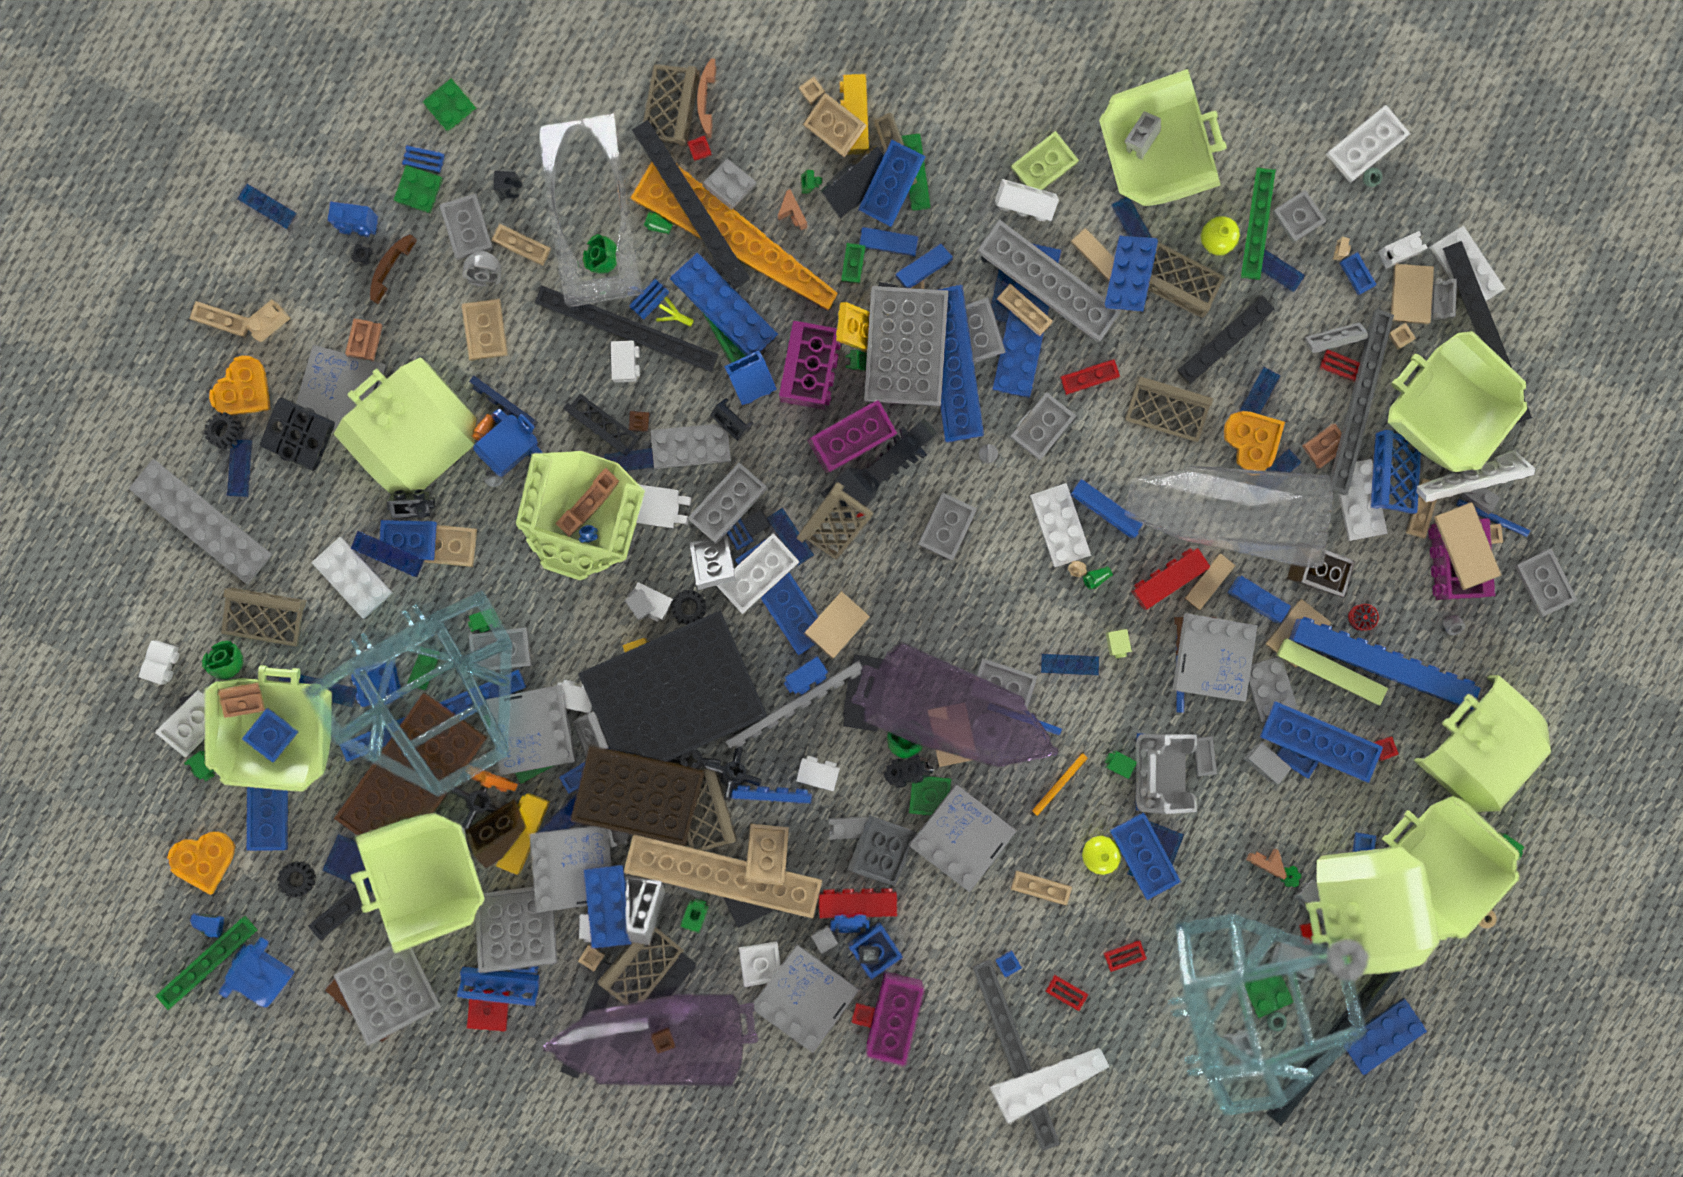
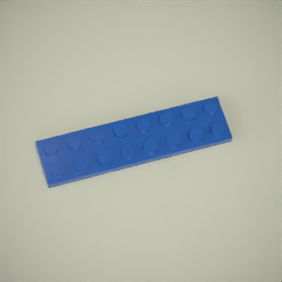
[992,244,1061,398]
[938,285,984,443]

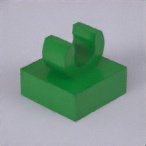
[801,169,822,194]
[845,349,867,372]

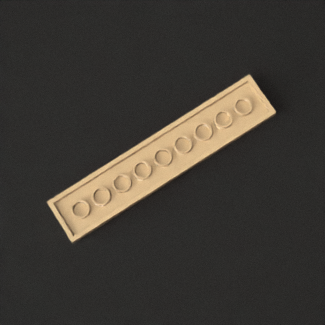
[624,835,822,918]

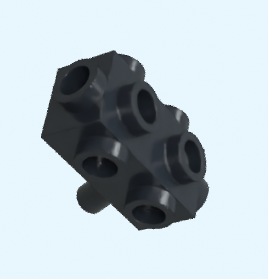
[387,489,435,519]
[884,754,934,788]

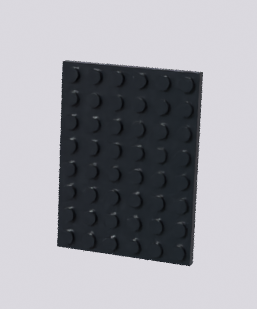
[578,610,767,762]

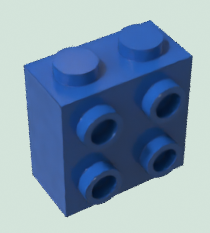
[328,202,378,237]
[724,351,777,405]
[784,656,828,695]
[351,660,403,707]

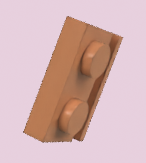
[345,318,383,362]
[1302,424,1342,468]
[218,683,265,718]

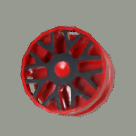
[1348,604,1379,631]

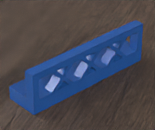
[1070,479,1144,539]
[457,966,540,1006]

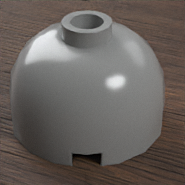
[463,251,501,287]

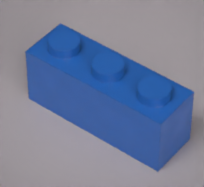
[1227,576,1291,623]

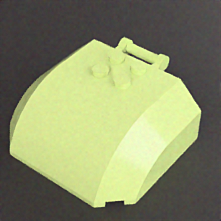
[1099,69,1227,206]
[1388,332,1527,472]
[334,357,477,494]
[205,665,332,792]
[1414,675,1551,812]
[1382,796,1519,940]
[351,814,485,953]
[1305,847,1440,974]

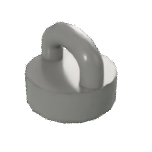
[979,444,998,464]
[482,468,504,487]
[1443,616,1465,635]

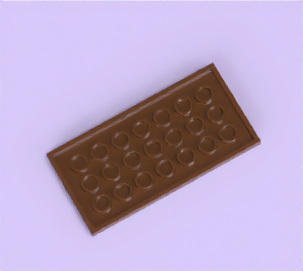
[334,693,488,836]

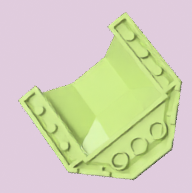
[516,451,645,581]

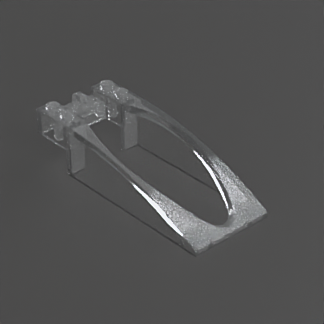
[539,114,644,307]

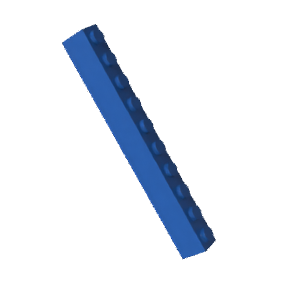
[1289,617,1481,710]

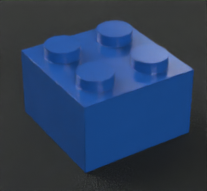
[847,922,903,980]

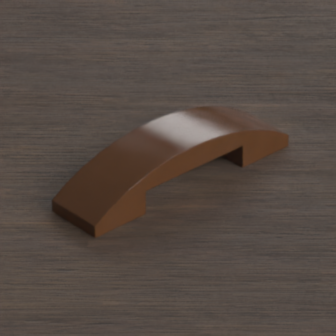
[370,234,417,305]

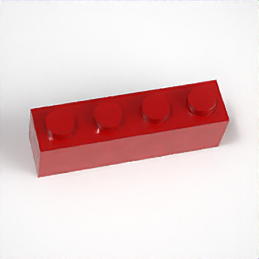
[1131,548,1211,610]
[819,887,897,918]

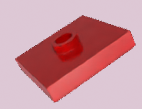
[467,988,510,1031]

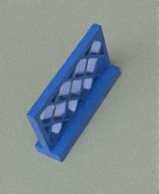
[1371,430,1421,514]

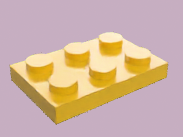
[836,302,870,352]

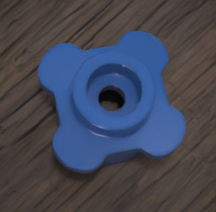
[579,525,598,543]

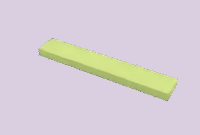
[1276,638,1388,706]

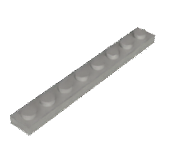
[726,661,863,748]

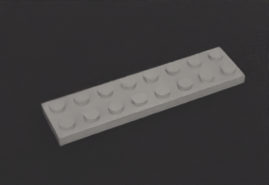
[976,219,1121,342]
[128,459,273,584]

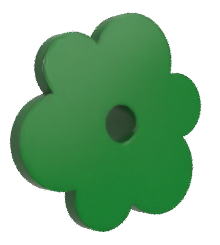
[1280,866,1302,888]

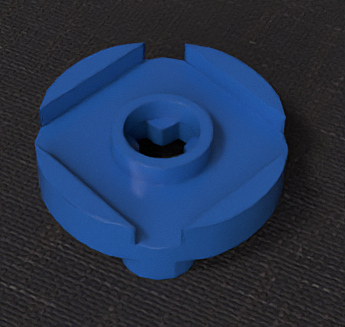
[831,915,870,933]

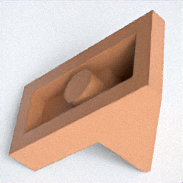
[778,189,807,230]
[1246,849,1286,879]

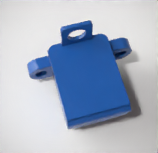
[473,409,543,477]
[218,937,295,1007]

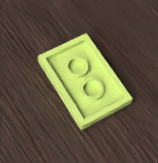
[1010,131,1079,190]

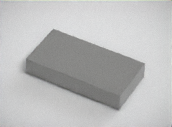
[1194,736,1217,776]

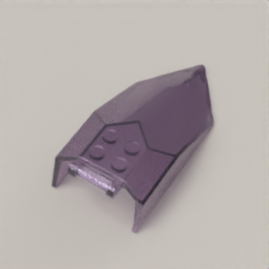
[851,642,1059,768]
[542,994,758,1086]

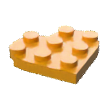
[209,355,271,416]
[1224,411,1285,473]
[167,831,235,895]

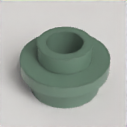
[1363,167,1382,187]
[1267,1011,1287,1032]

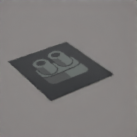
[859,946,879,964]

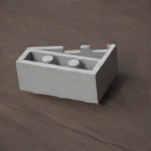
[625,875,665,945]

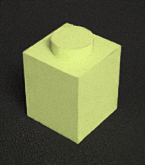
[1106,629,1132,658]

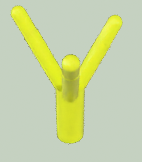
[656,296,694,327]

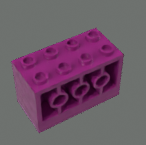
[779,320,841,410]
[807,399,897,473]
[1428,519,1495,601]
[866,971,924,1066]

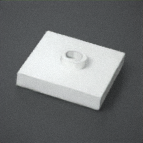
[739,941,780,987]

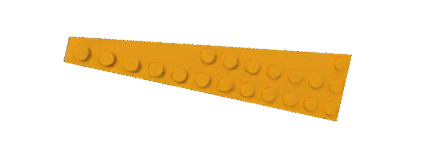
[631,162,838,311]

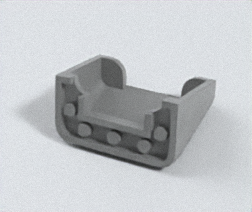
[1136,734,1197,814]

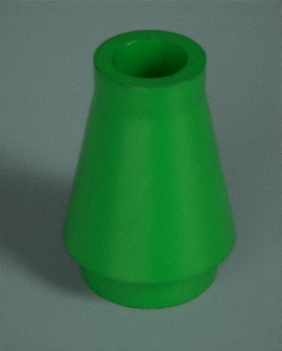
[644,212,673,235]
[1083,566,1113,590]

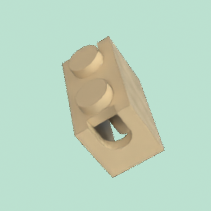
[242,300,291,342]

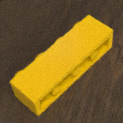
[840,74,869,155]
[496,793,550,875]

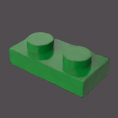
[841,243,865,284]
[407,648,441,691]

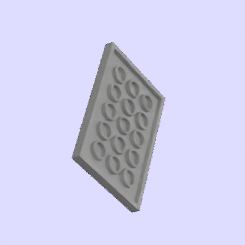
[864,286,948,406]

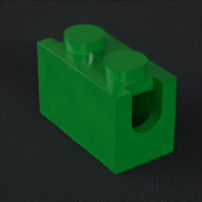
[680,898,709,933]

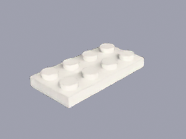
[1326,105,1410,183]
[1430,226,1505,301]
[1338,459,1387,541]
[1030,483,1091,568]
[716,533,799,614]
[311,537,393,619]

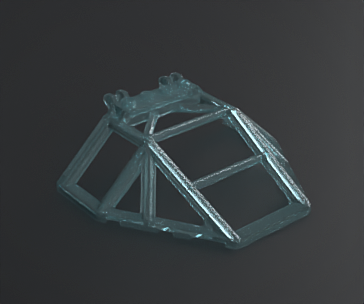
[303,590,512,796]
[1169,913,1367,1116]

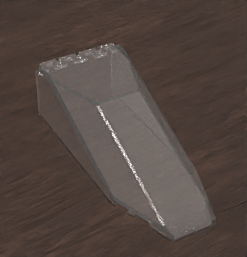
[1125,466,1333,568]

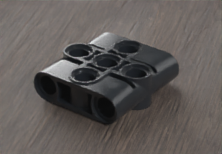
[260,397,335,471]

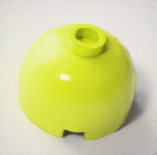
[1201,216,1240,255]
[1082,836,1121,875]

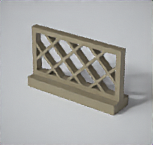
[643,64,700,147]
[1148,242,1225,318]
[1125,376,1214,442]
[797,482,873,560]
[221,587,307,647]
[687,769,737,851]
[597,927,684,1013]

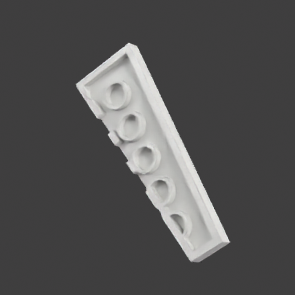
[1417,450,1535,502]
[990,1048,1109,1124]

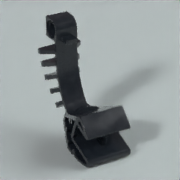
[820,419,937,518]

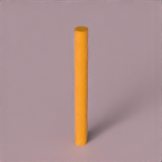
[1032,753,1088,816]

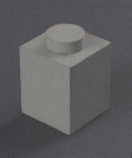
[625,589,656,620]
[812,924,839,954]

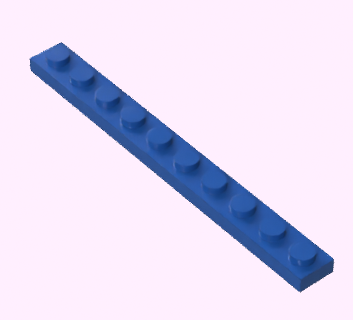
[339,670,527,762]

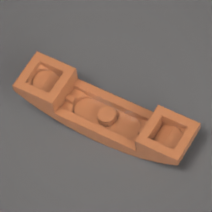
[697,58,716,139]
[555,468,620,537]

